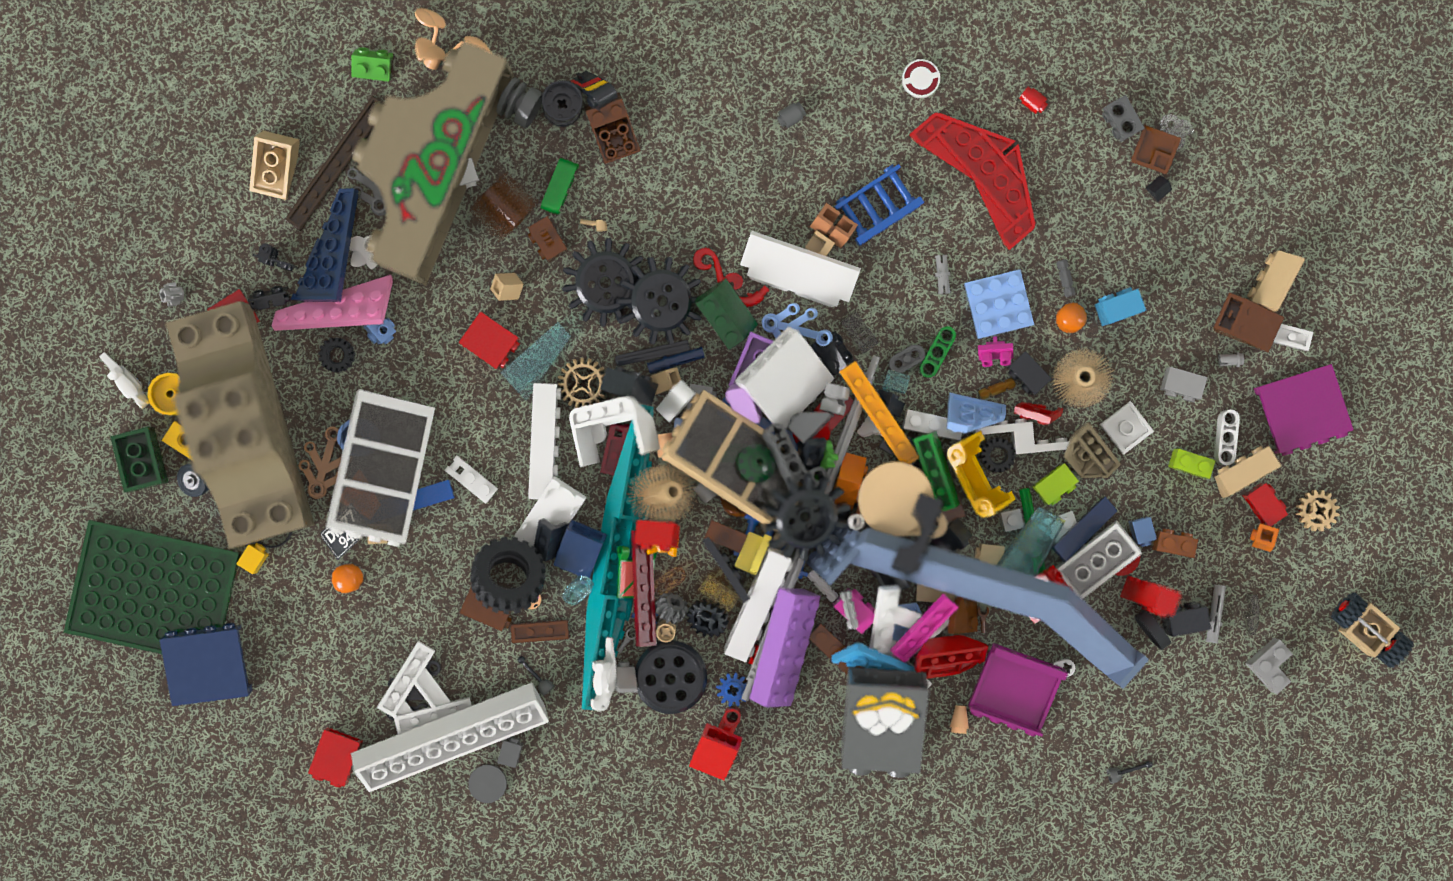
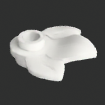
[349,235,377,269]

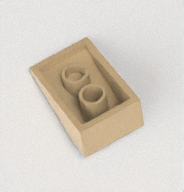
[249,130,300,200]

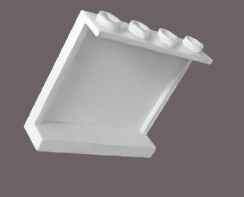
[735,327,835,430]

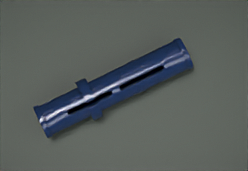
[647,346,705,375]

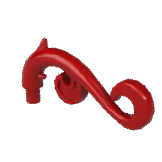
[693,248,770,307]

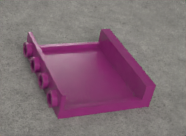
[1254,364,1354,456]
[968,643,1068,737]

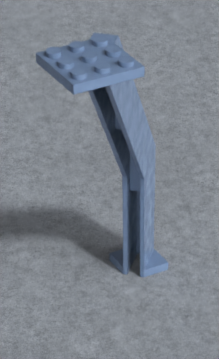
[806,527,1149,689]

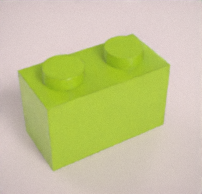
[1168,449,1216,479]
[1032,463,1079,506]

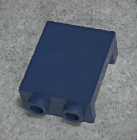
[553,520,607,580]

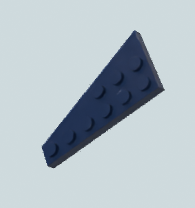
[290,188,359,302]

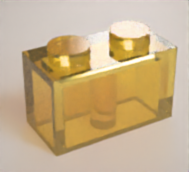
[698,573,740,612]

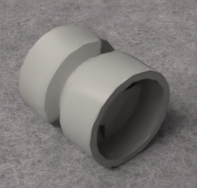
[820,383,851,416]

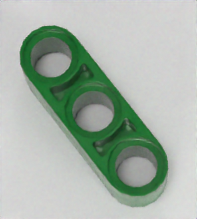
[540,157,579,216]
[919,326,956,378]

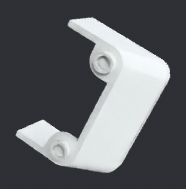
[569,396,660,467]

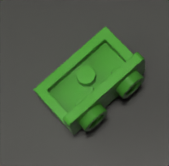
[351,47,393,81]

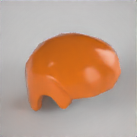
[1056,302,1087,333]
[332,564,363,593]

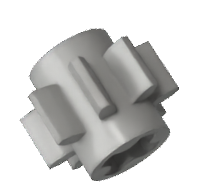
[160,282,184,307]

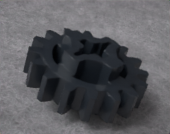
[687,598,729,638]

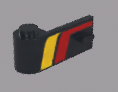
[569,71,618,110]

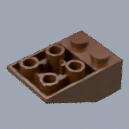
[584,92,641,164]
[1213,292,1284,353]

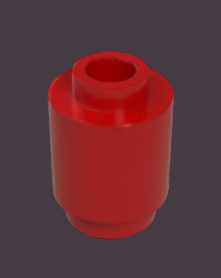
[1019,86,1048,114]

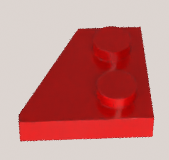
[1014,402,1064,425]

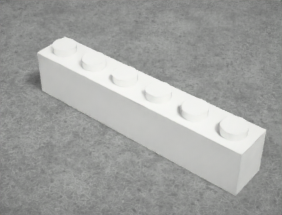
[528,383,562,499]
[724,546,793,662]

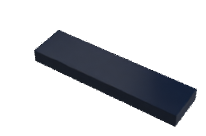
[1051,496,1118,562]

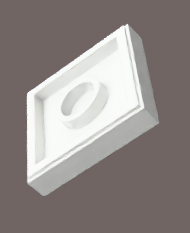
[1099,401,1154,455]

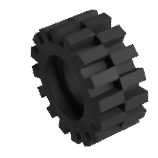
[318,337,355,373]
[979,438,1016,473]

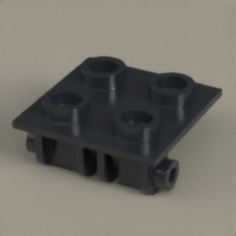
[252,243,299,271]

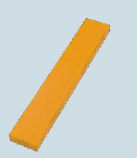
[839,361,919,464]

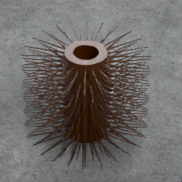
[469,174,538,242]

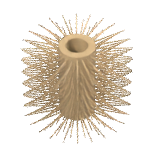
[1051,348,1115,409]
[628,463,697,522]

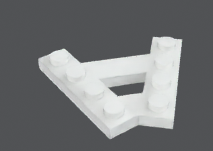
[870,586,949,661]
[377,641,472,734]

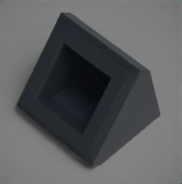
[1146,175,1173,202]

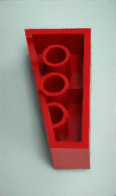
[1120,576,1181,617]

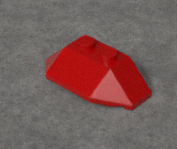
[914,635,988,679]

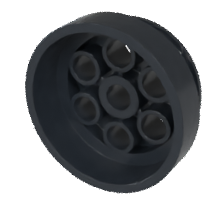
[635,640,707,714]

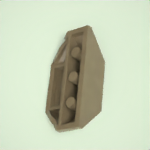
[1064,422,1121,478]

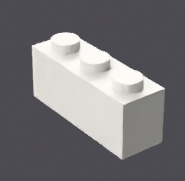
[902,410,962,441]

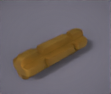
[978,378,1016,400]

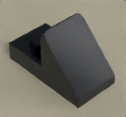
[797,437,827,471]

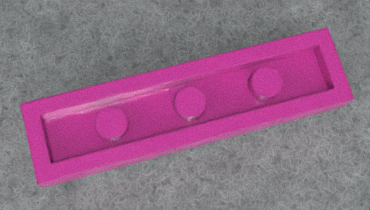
[890,594,958,663]

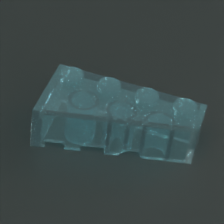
[996,507,1066,577]

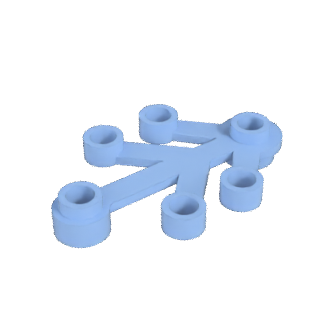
[762,303,833,346]

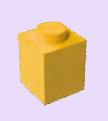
[237,543,269,574]

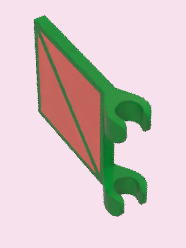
[616,546,657,598]

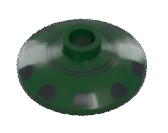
[738,444,775,483]

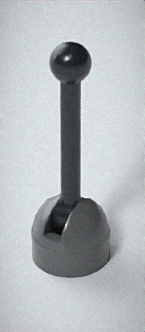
[517,656,555,696]
[1106,760,1153,784]

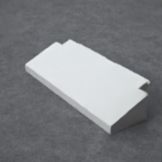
[740,231,861,307]

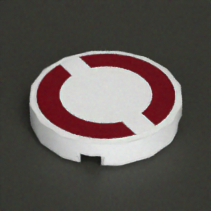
[902,59,940,98]

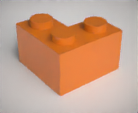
[833,452,868,510]

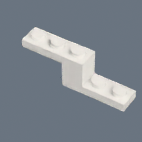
[973,419,1069,454]

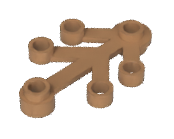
[299,427,353,499]

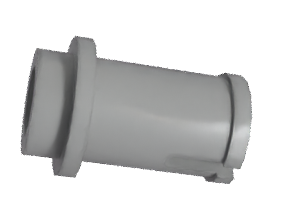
[1218,352,1244,367]

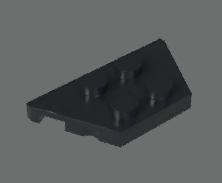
[703,536,751,603]

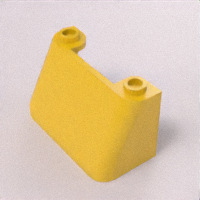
[947,430,1016,517]

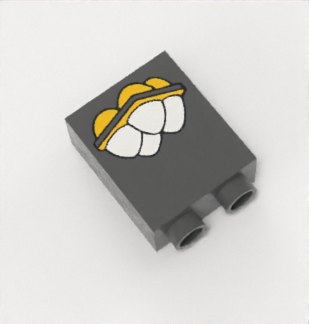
[841,667,929,778]

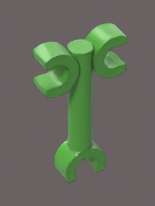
[814,440,839,481]

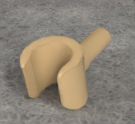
[580,219,607,232]

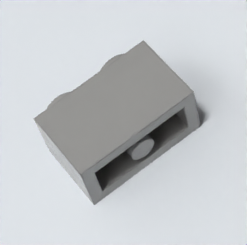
[1160,367,1208,403]

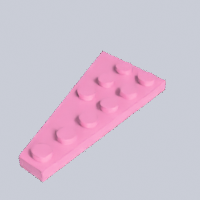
[272,275,393,331]

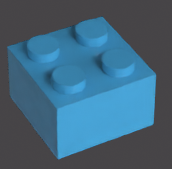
[1095,287,1146,326]

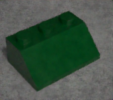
[694,278,758,350]

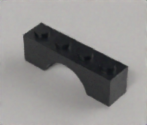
[890,493,944,577]

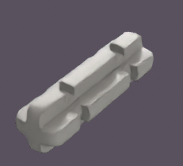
[841,591,859,629]

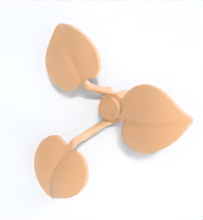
[415,8,491,70]

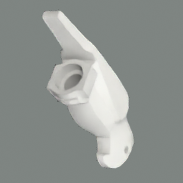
[99,352,150,409]
[591,637,616,711]

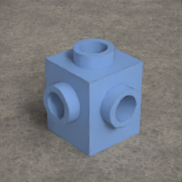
[363,318,396,344]

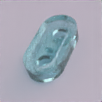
[562,576,594,605]

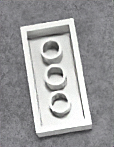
[1056,520,1142,599]

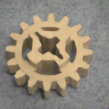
[1296,490,1340,531]

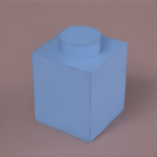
[1129,517,1157,547]

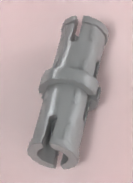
[935,255,951,294]

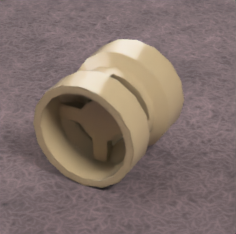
[656,619,676,642]

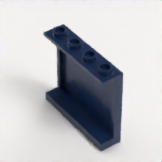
[160,623,252,706]

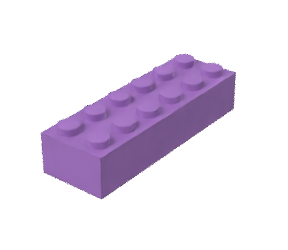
[750,588,821,707]

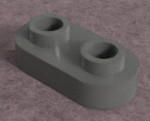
[889,345,925,374]

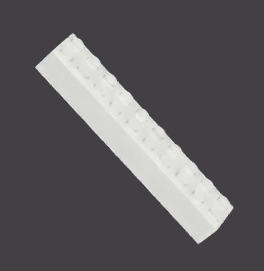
[351,683,549,792]

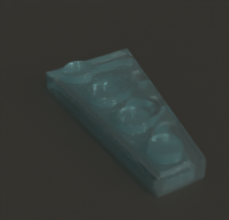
[500,322,571,401]

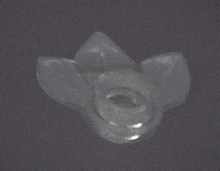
[1159,114,1194,151]

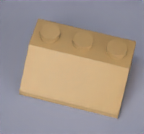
[1247,251,1305,312]
[1215,446,1281,498]

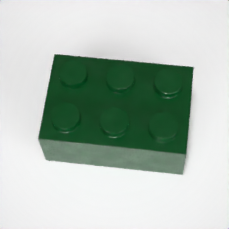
[110,427,169,493]

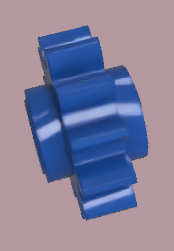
[716,672,747,707]

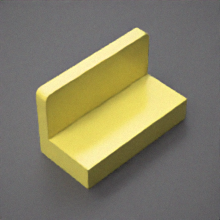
[735,532,772,576]

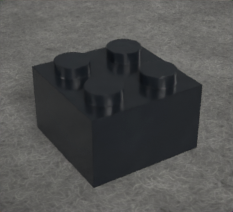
[600,366,658,406]
[1161,601,1212,637]

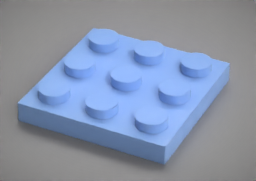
[964,270,1034,339]

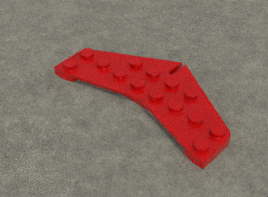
[909,113,1035,250]

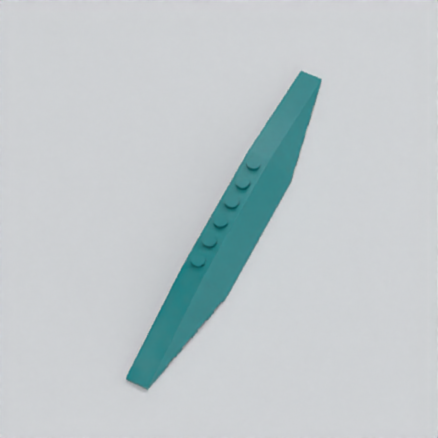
[582,404,654,710]

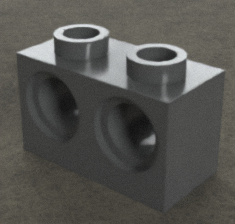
[1102,95,1144,142]

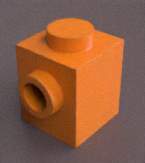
[1250,524,1279,552]

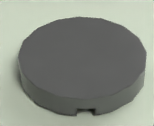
[468,764,507,803]

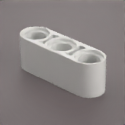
[656,380,696,423]
[1214,410,1240,465]

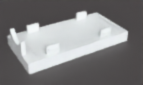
[514,476,586,547]

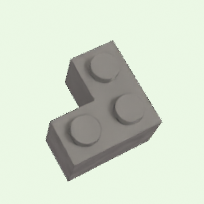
[1245,638,1293,694]

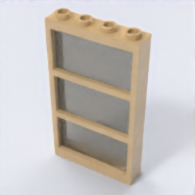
[661,390,810,533]

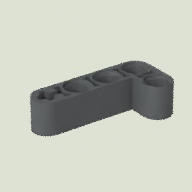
[762,423,828,490]

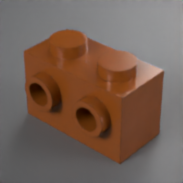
[1152,528,1198,558]

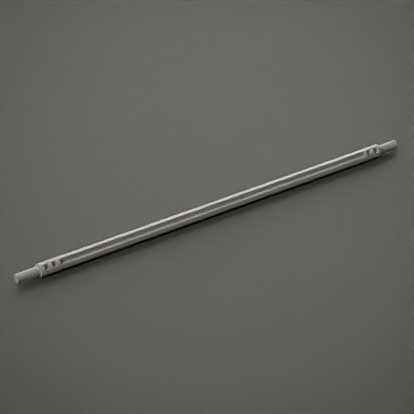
[741,355,880,701]

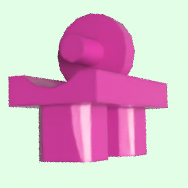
[978,336,1014,367]

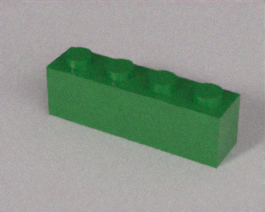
[913,431,960,511]

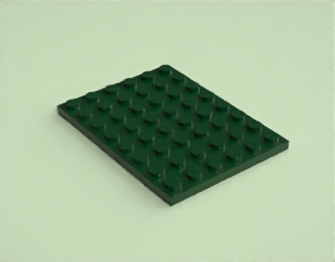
[63,520,241,654]

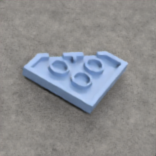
[947,393,1006,433]

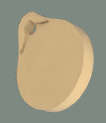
[858,461,947,538]

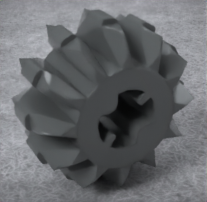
[655,591,688,625]

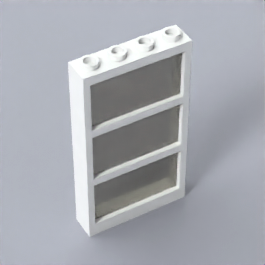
[326,390,435,547]

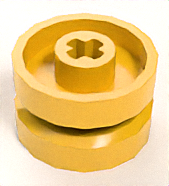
[148,373,179,416]

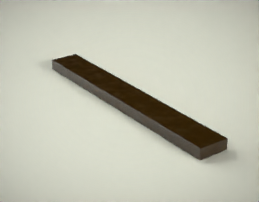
[284,95,384,231]

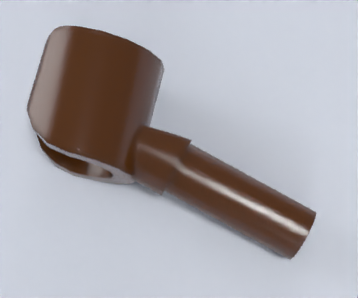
[977,607,989,633]

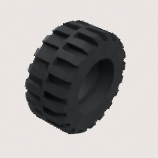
[470,537,546,615]

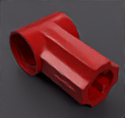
[718,706,741,734]

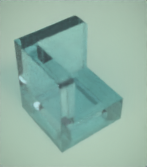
[882,369,911,394]

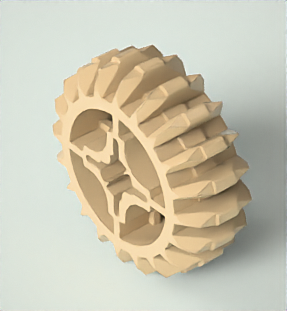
[558,358,606,408]

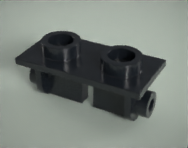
[248,285,291,311]

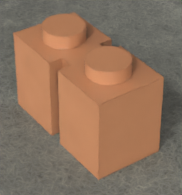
[810,203,858,248]

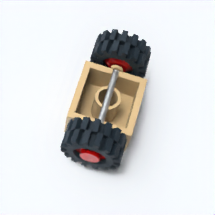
[1331,592,1414,668]

